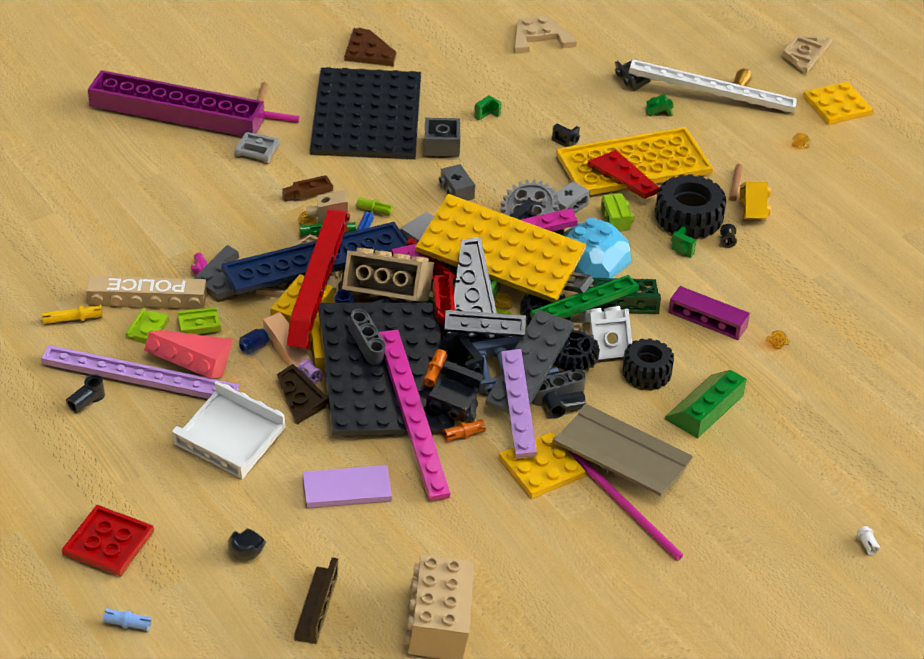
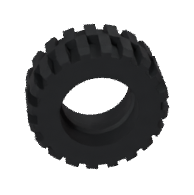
[655,174,727,239]

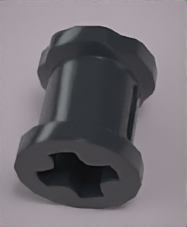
[720,224,737,248]

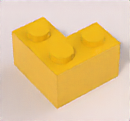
[739,181,771,220]

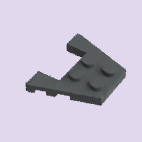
[194,245,239,300]

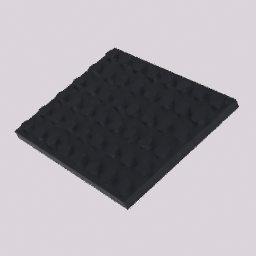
[310,67,421,160]
[318,303,455,435]

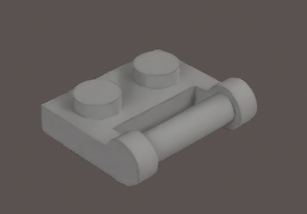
[235,132,279,164]

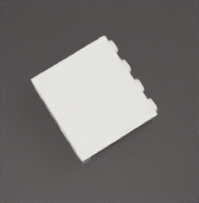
[172,381,286,479]

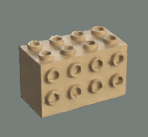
[342,248,434,303]
[405,555,474,659]

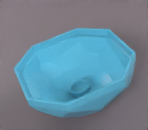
[562,218,632,278]

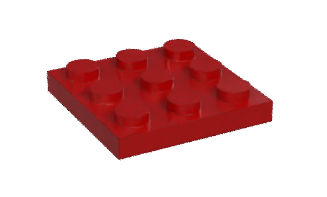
[62,505,154,577]

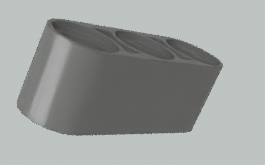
[349,309,386,365]
[532,369,586,406]

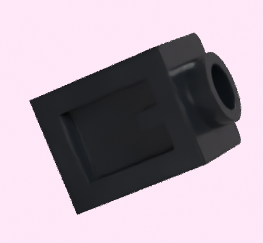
[552,123,580,147]

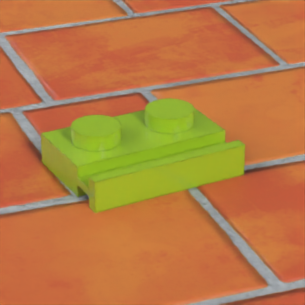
[177,307,221,334]
[126,309,169,344]

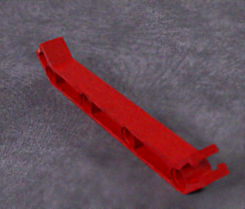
[286,209,350,349]

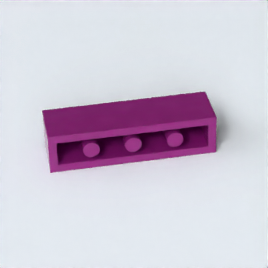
[668,286,750,340]

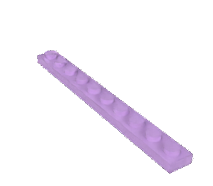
[41,345,239,399]

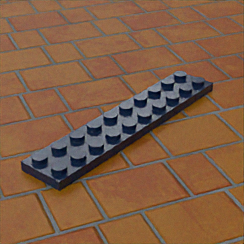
[221,222,408,295]

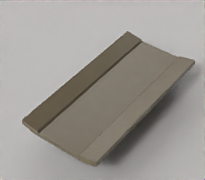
[552,403,693,496]

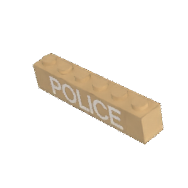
[86,276,207,309]

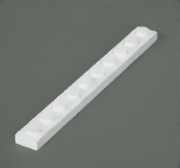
[629,59,797,113]

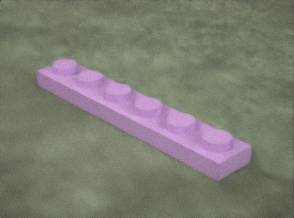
[501,349,537,459]

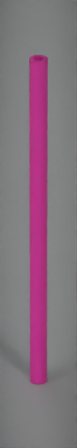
[570,451,683,561]

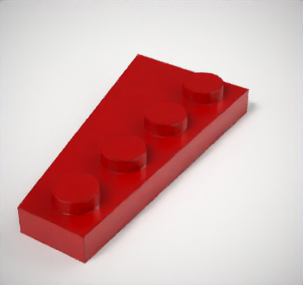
[587,150,659,199]

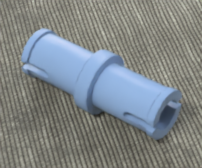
[103,608,152,631]

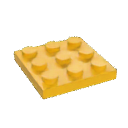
[803,81,874,125]
[499,432,586,499]

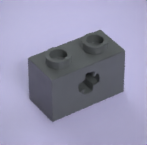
[439,164,475,201]

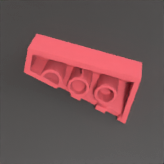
[144,330,233,379]

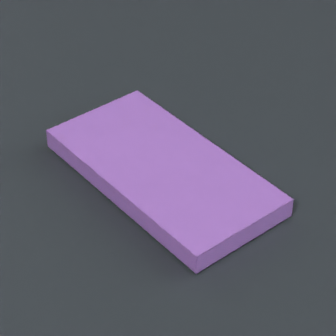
[303,465,392,508]

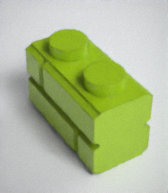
[601,193,634,231]

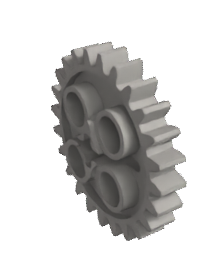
[500,179,560,216]

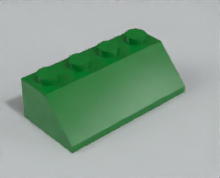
[665,370,747,439]

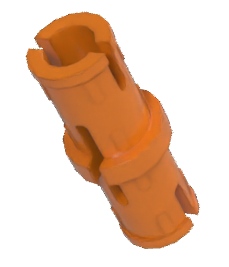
[423,349,448,387]
[443,419,486,442]

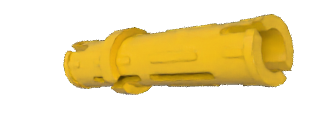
[42,305,103,325]

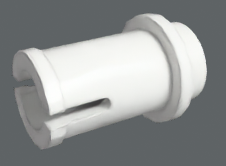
[857,526,881,555]

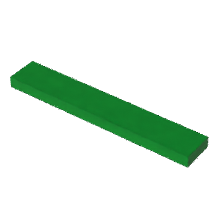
[530,275,639,319]

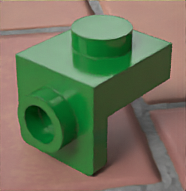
[646,93,674,116]
[474,95,501,121]
[671,226,697,258]

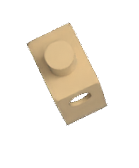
[306,190,348,224]

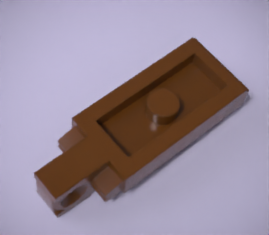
[282,175,333,201]

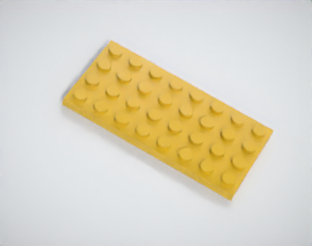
[556,127,713,195]
[416,194,586,303]

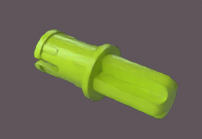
[356,197,393,215]

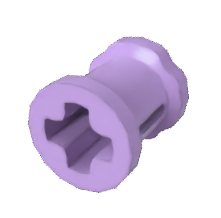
[297,359,323,384]

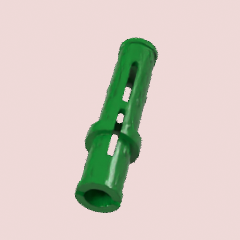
[299,222,356,237]

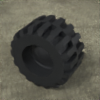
[622,338,674,390]

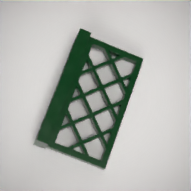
[584,278,661,314]

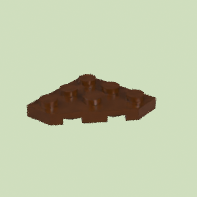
[344,28,396,67]

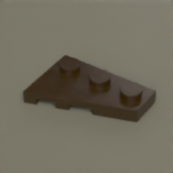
[277,364,328,424]

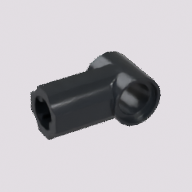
[66,375,105,413]
[543,391,586,418]

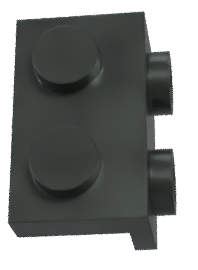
[615,59,651,91]

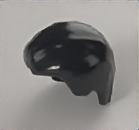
[228,528,267,561]

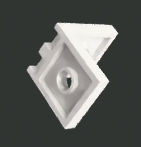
[580,306,632,360]

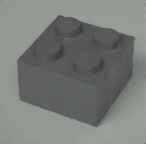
[424,118,460,157]

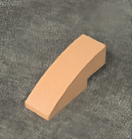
[263,312,310,367]

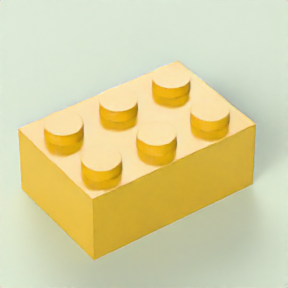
[270,274,334,324]

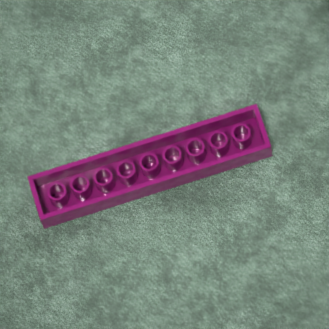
[87,70,265,136]

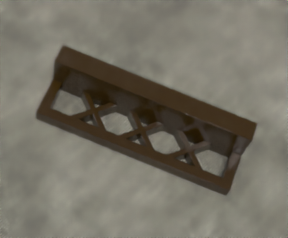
[294,557,338,644]

